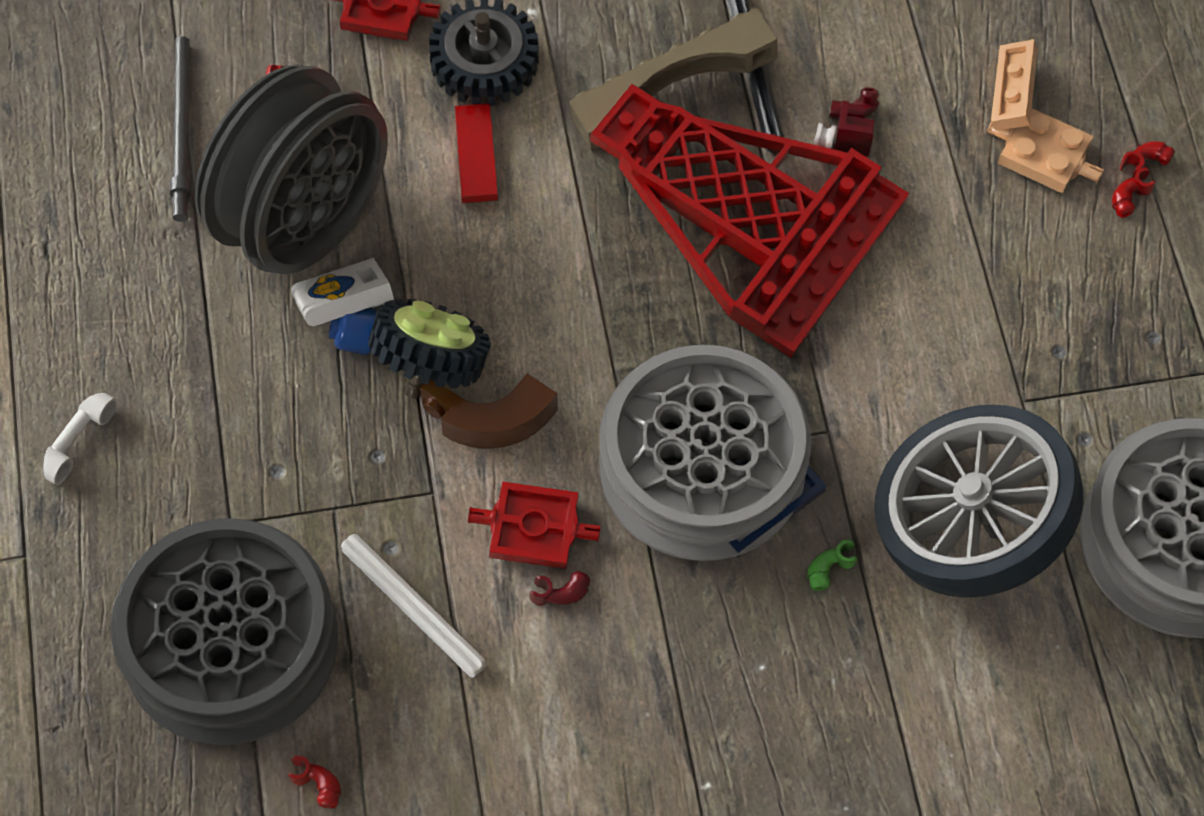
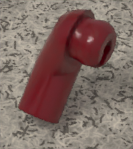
[829,87,880,119]

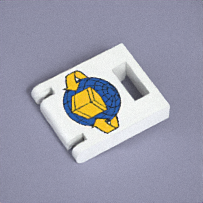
[291,258,394,326]

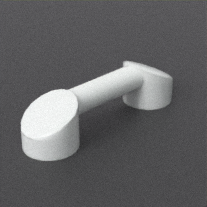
[44,393,118,486]

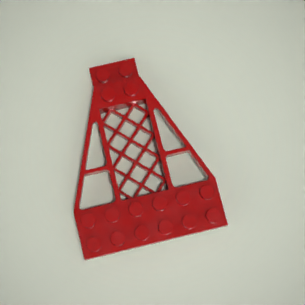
[590,84,910,358]

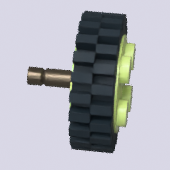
[368,299,491,399]

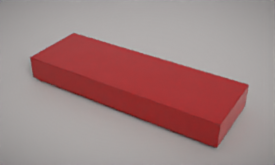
[455,103,498,203]

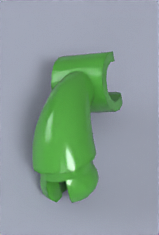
[807,540,858,591]

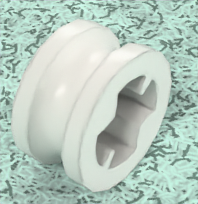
[814,122,837,149]

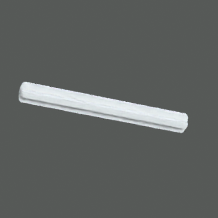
[341,534,486,678]

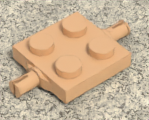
[987,108,1104,194]

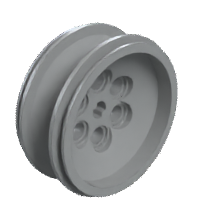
[599,345,811,561]
[1080,418,1204,638]

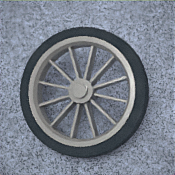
[874,404,1084,597]

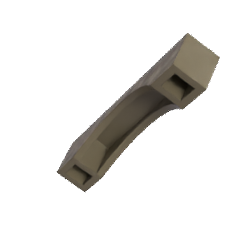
[569,8,778,151]

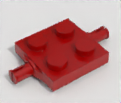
[332,0,441,41]
[468,481,601,569]

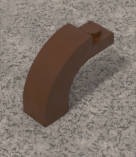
[420,373,558,449]

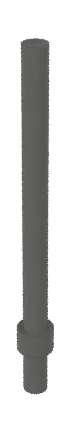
[169,36,191,222]

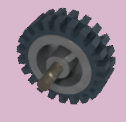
[429,0,539,106]

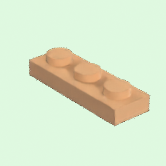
[991,40,1038,131]

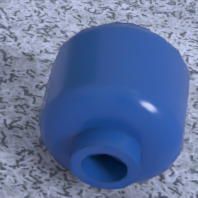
[328,307,377,355]

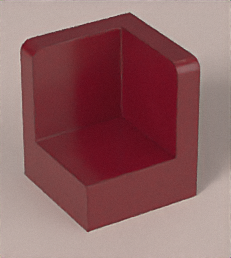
[834,100,875,157]

